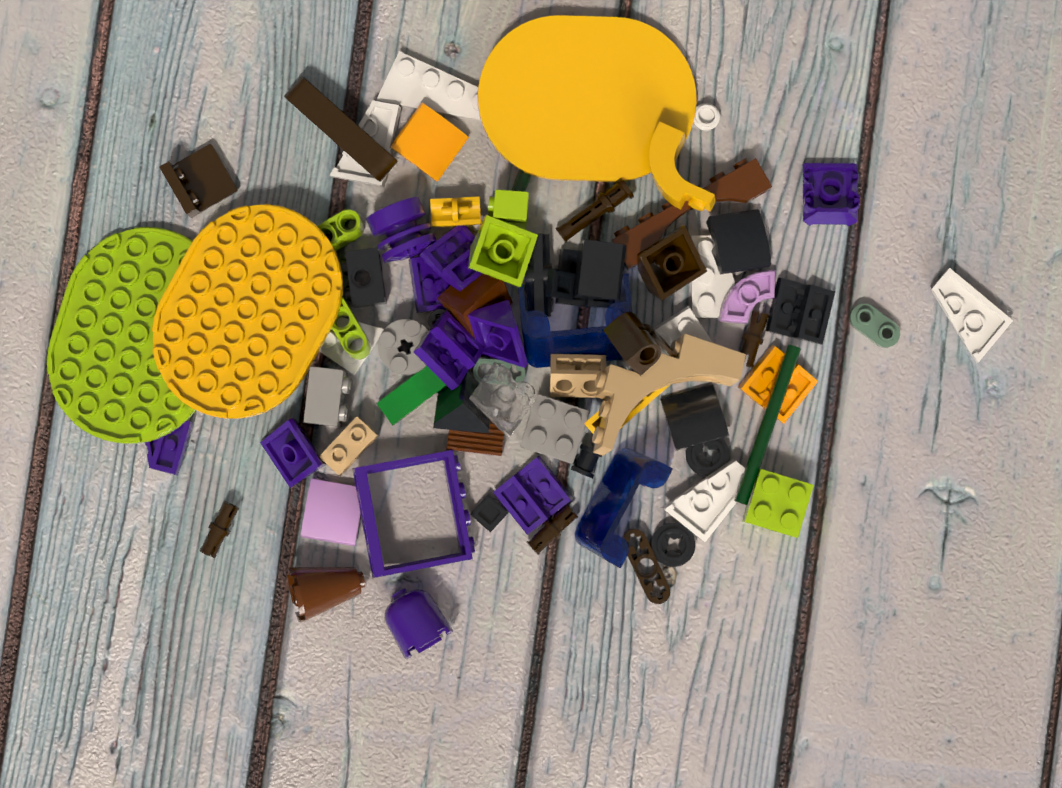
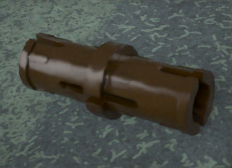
[740,310,769,368]
[199,501,240,558]
[526,505,578,555]

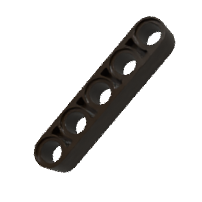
[284,75,398,182]

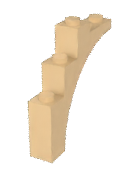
[592,334,746,456]

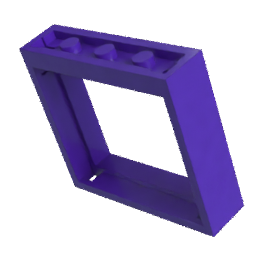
[352,450,475,578]

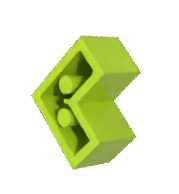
[488,190,529,230]

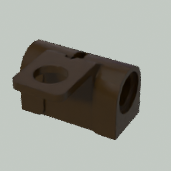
[603,312,676,376]

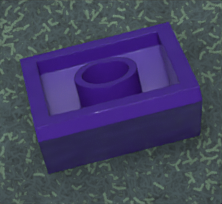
[468,300,528,368]
[260,418,326,488]

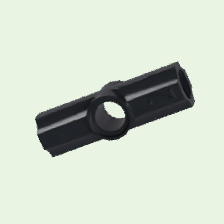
[525,233,552,318]

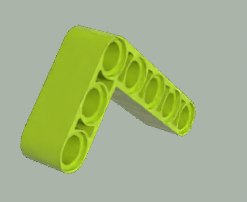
[318,210,371,360]

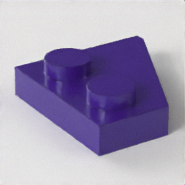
[145,421,193,476]

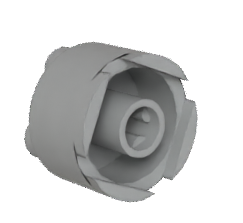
[378,319,428,376]

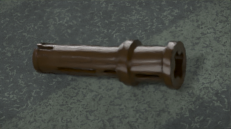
[555,178,634,243]

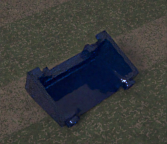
[575,448,673,568]

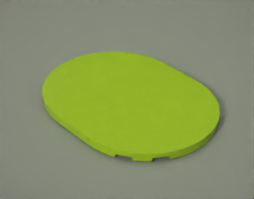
[47,227,196,444]

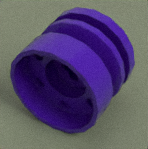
[366,197,437,263]

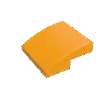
[390,102,469,182]
[738,345,818,424]

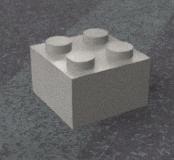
[304,367,352,427]
[520,394,590,464]

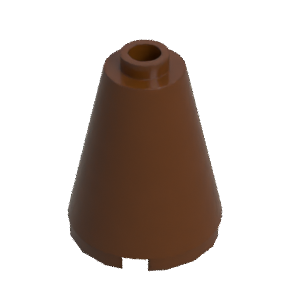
[287,567,365,622]

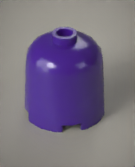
[384,588,453,659]

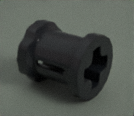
[571,444,602,479]

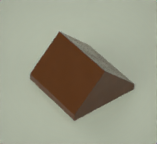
[437,274,513,338]

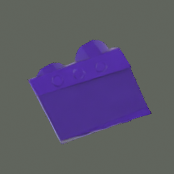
[803,163,860,226]

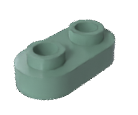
[849,303,900,348]

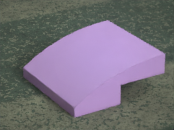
[301,479,361,546]

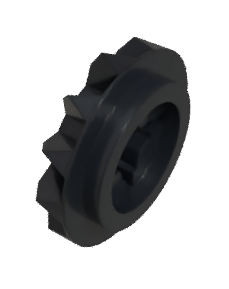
[685,438,730,476]
[651,523,695,567]

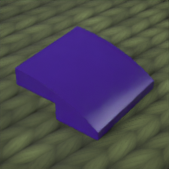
[420,226,483,291]
[408,257,450,313]
[413,311,485,390]
[493,456,573,535]

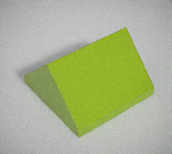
[468,215,538,287]

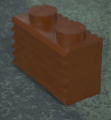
[447,416,506,456]

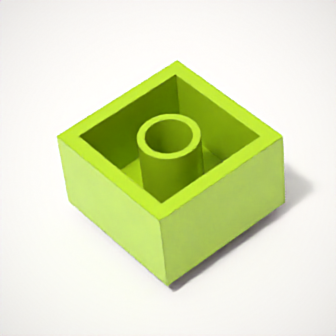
[742,469,814,538]

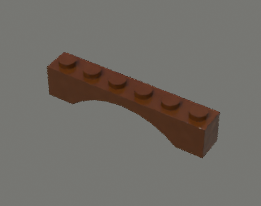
[611,158,772,271]

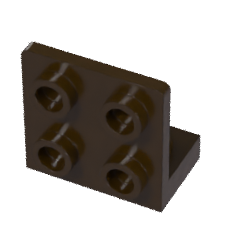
[159,144,238,218]

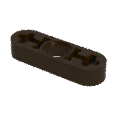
[622,529,670,604]

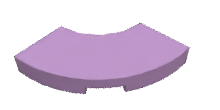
[719,270,775,324]

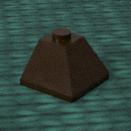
[637,225,707,300]

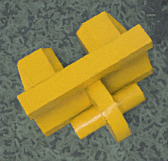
[430,196,481,227]

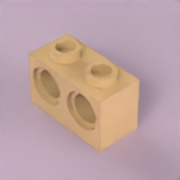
[550,354,606,398]
[319,416,379,476]

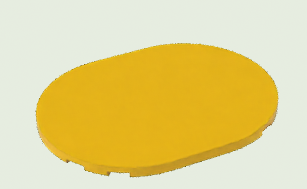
[477,15,697,182]
[152,204,343,419]

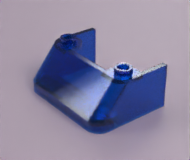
[518,273,633,368]

